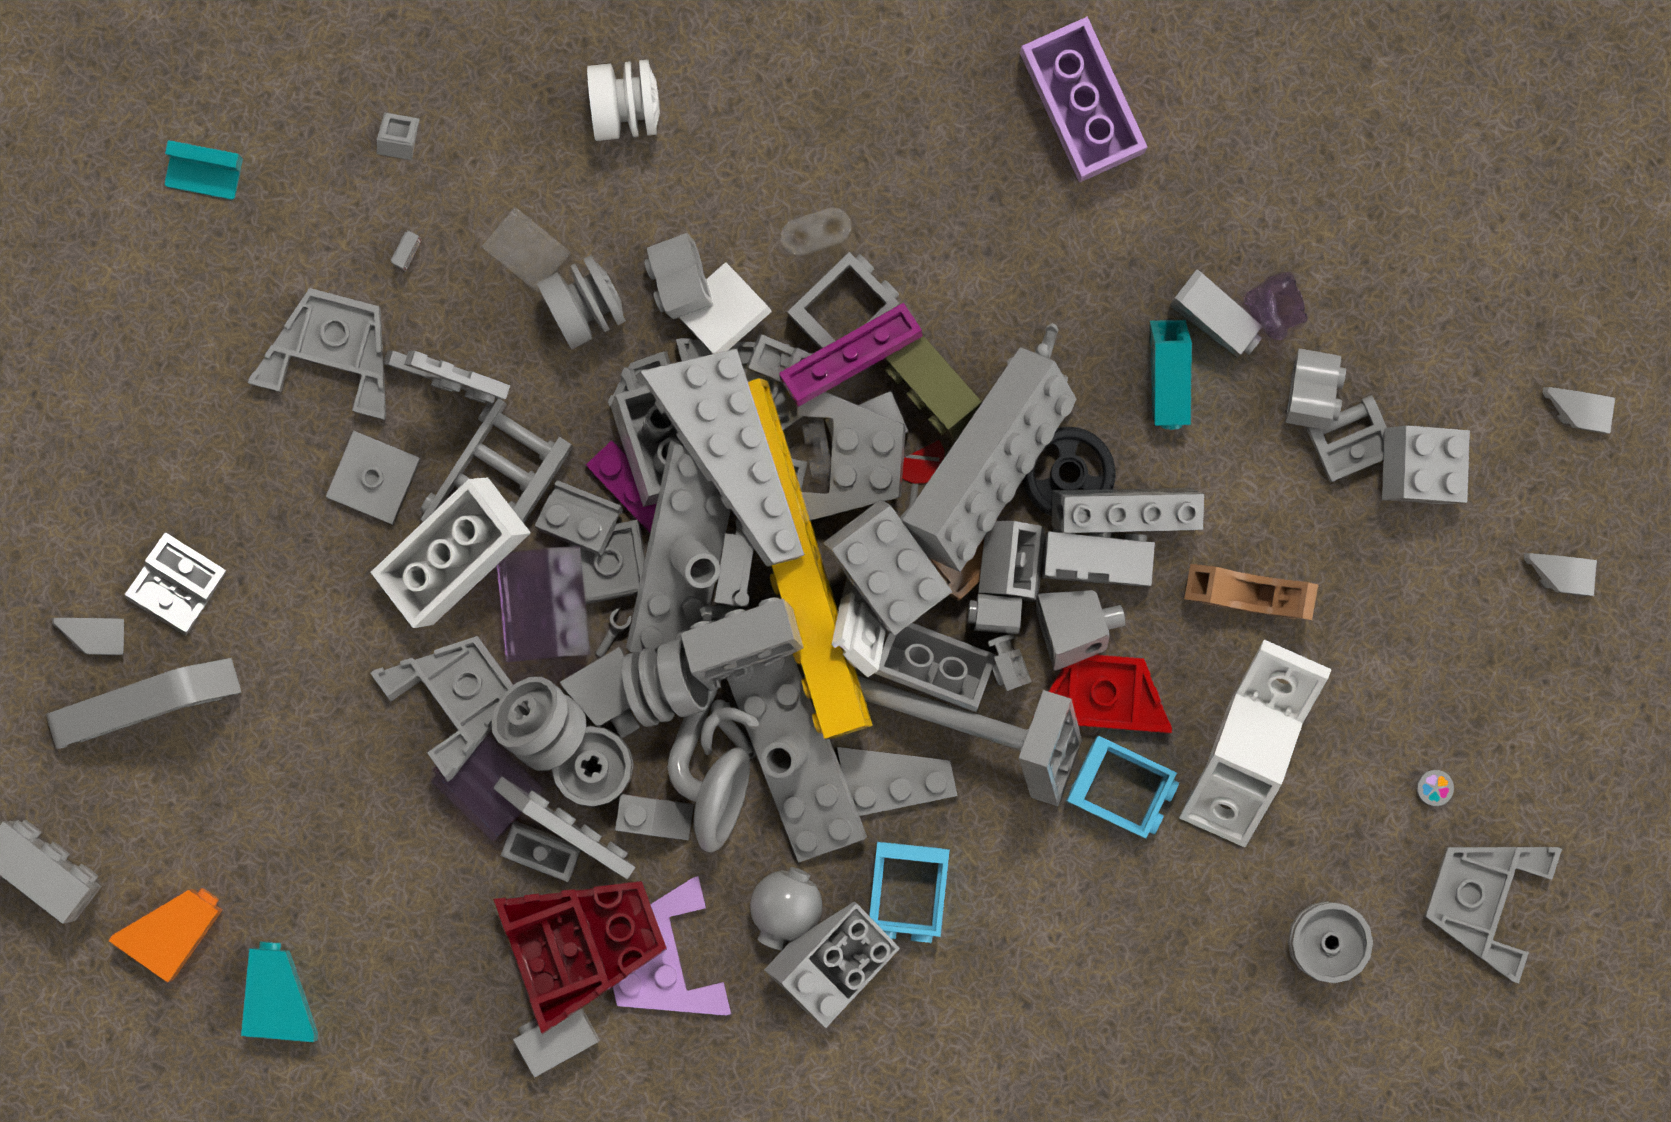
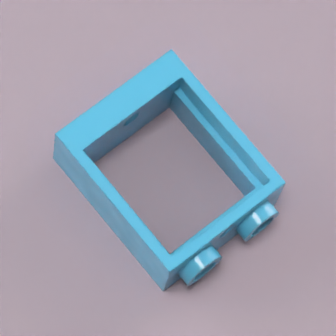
[1066,735,1179,838]
[869,842,950,943]

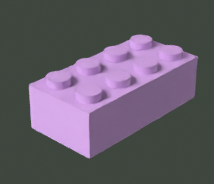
[1020,17,1147,183]

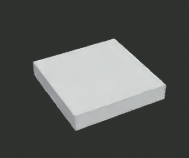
[679,262,772,354]

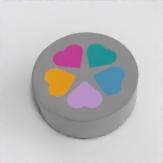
[1416,770,1454,806]

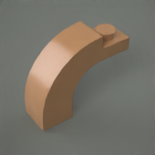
[1184,564,1318,620]

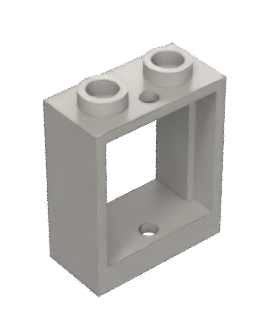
[787,252,900,349]

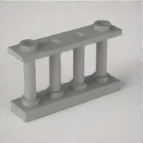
[420,399,573,568]

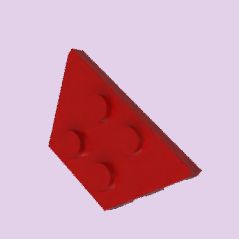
[1033,655,1172,733]

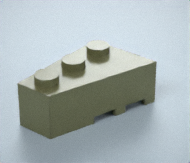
[884,336,982,443]

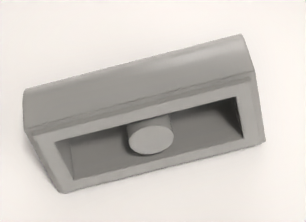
[501,821,581,882]

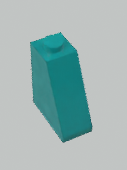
[1150,320,1192,430]
[241,941,318,1042]

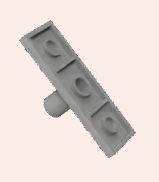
[626,440,731,653]
[727,654,867,863]

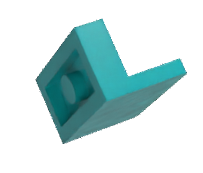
[165,140,243,200]

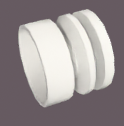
[587,60,660,141]

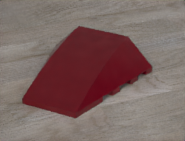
[493,881,667,1035]

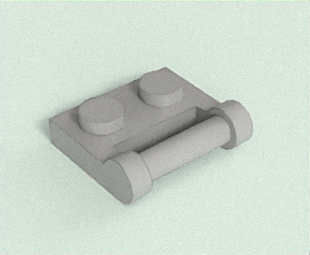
[1305,395,1387,483]

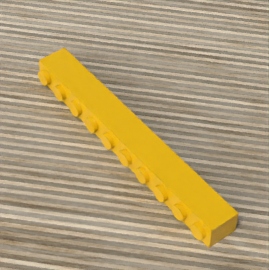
[748,378,873,739]

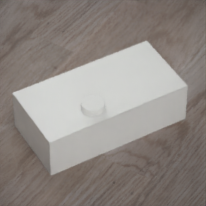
[371,477,531,628]

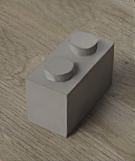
[513,1008,600,1078]

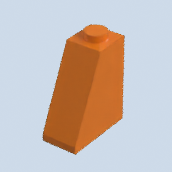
[109,888,223,982]

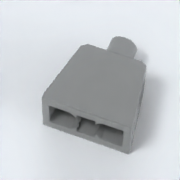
[1036,590,1125,670]
[560,647,640,739]

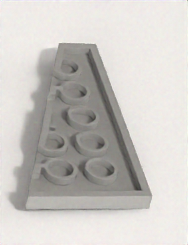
[635,349,804,567]

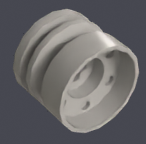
[537,255,626,350]
[622,638,710,727]

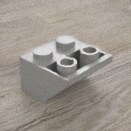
[978,521,1045,602]

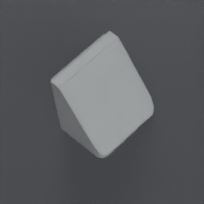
[377,112,419,160]

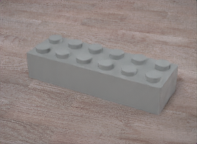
[902,347,1077,572]

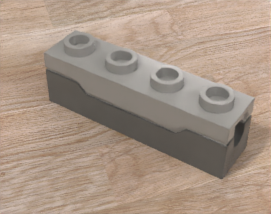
[1052,488,1204,533]

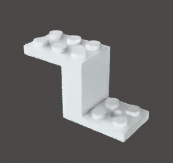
[1179,640,1331,847]

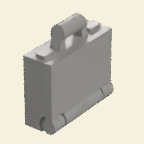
[715,518,754,609]

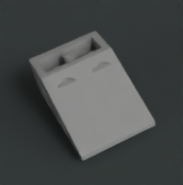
[764,902,900,1028]

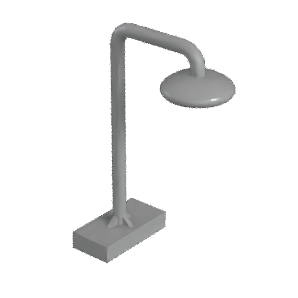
[667,664,1082,853]

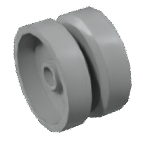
[492,677,586,771]
[552,726,634,806]
[1287,901,1373,983]

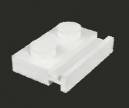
[831,592,886,677]

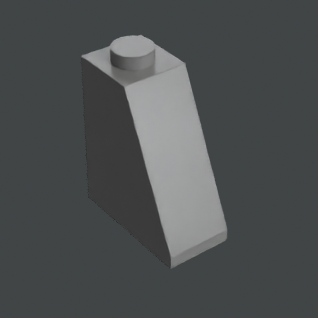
[1169,270,1262,358]

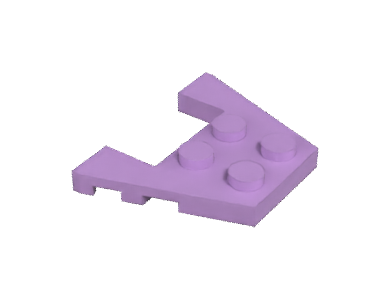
[613,876,731,1015]

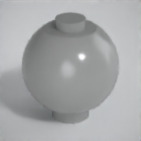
[750,867,822,950]

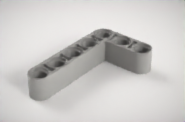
[46,658,242,749]

